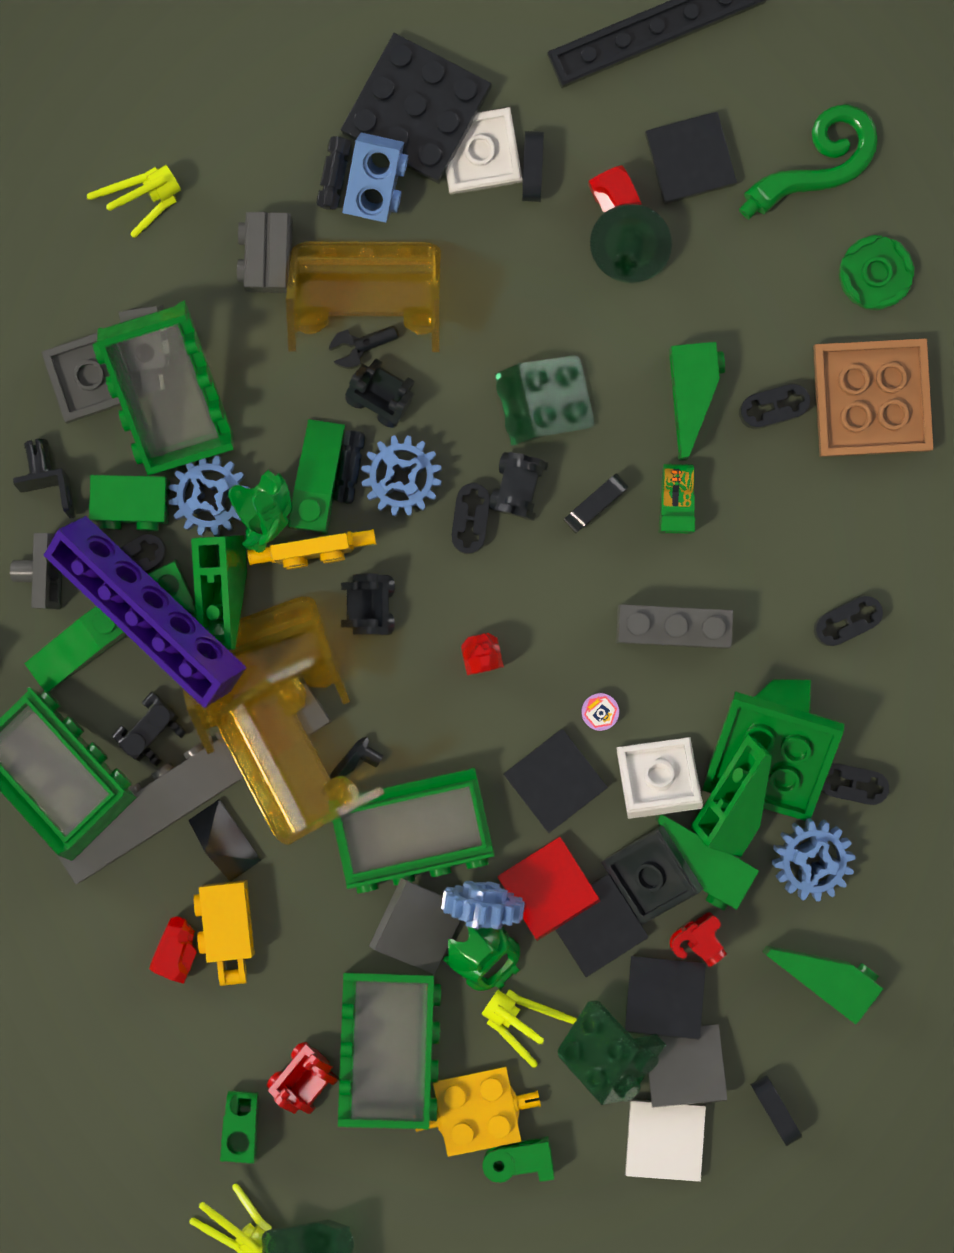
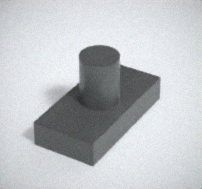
[10,533,62,610]

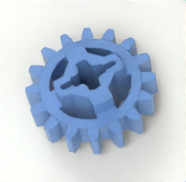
[361,435,442,516]
[168,455,250,536]
[772,818,855,901]
[441,881,525,929]

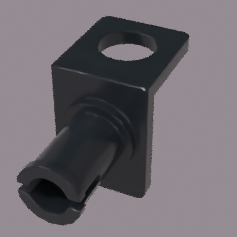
[13,439,75,519]

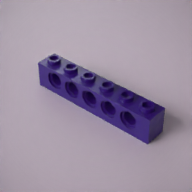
[43,516,247,709]

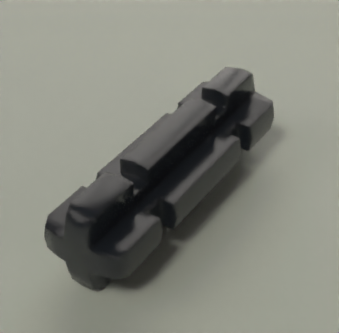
[316,136,351,210]
[333,430,365,504]

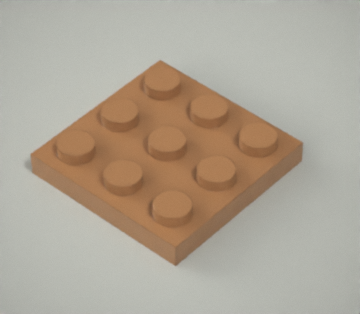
[813,339,933,457]

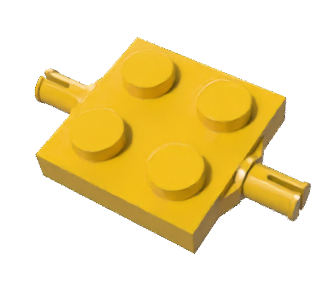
[247,529,376,570]
[413,1067,541,1157]

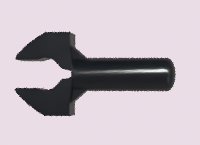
[329,325,399,370]

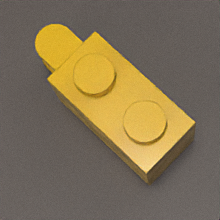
[194,880,255,986]

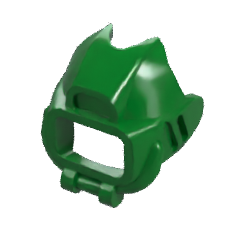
[228,470,292,553]
[443,926,520,991]

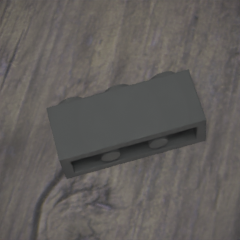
[616,605,733,649]

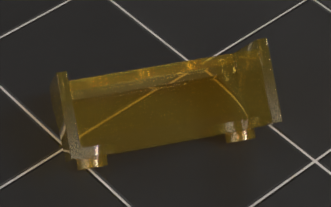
[286,241,441,352]
[183,597,350,754]
[217,657,384,845]

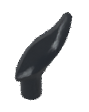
[321,737,383,795]

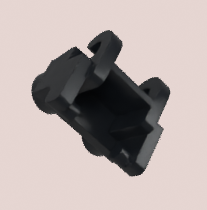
[345,358,415,428]
[490,452,549,521]
[341,574,395,635]
[112,691,187,766]

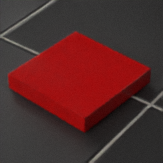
[497,837,600,941]

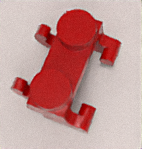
[669,912,727,967]
[267,1042,339,1114]

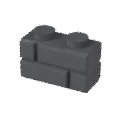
[237,212,293,293]

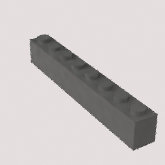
[56,681,332,884]

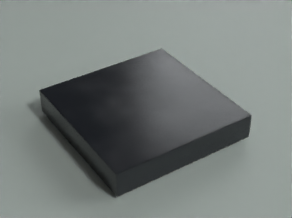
[645,112,737,204]
[503,729,608,833]
[601,825,703,925]
[556,874,649,977]
[624,956,706,1040]

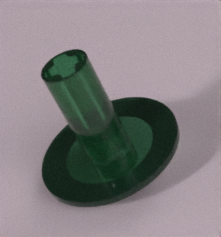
[590,204,672,283]

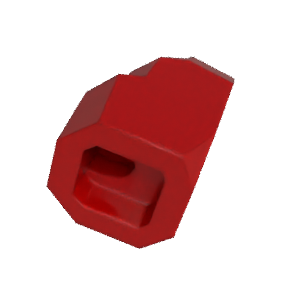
[588,165,642,226]
[461,633,504,676]
[149,916,197,984]

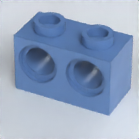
[342,133,408,223]

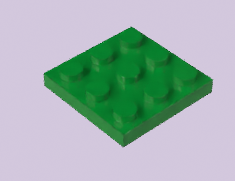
[702,691,844,821]

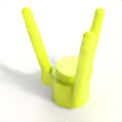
[87,165,181,238]
[481,989,578,1068]
[190,1183,275,1253]

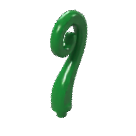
[739,105,878,220]

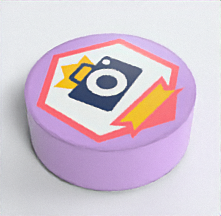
[581,693,619,731]

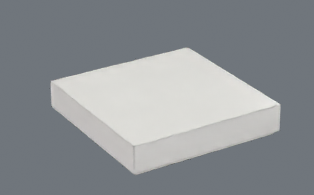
[446,107,522,195]
[617,737,703,819]
[625,1099,706,1182]

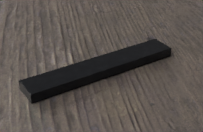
[547,0,766,88]

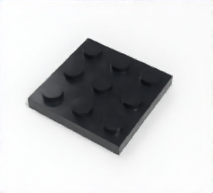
[340,33,492,184]

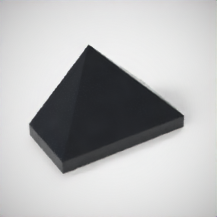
[188,799,261,882]

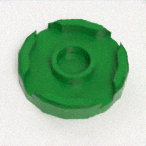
[839,235,914,310]

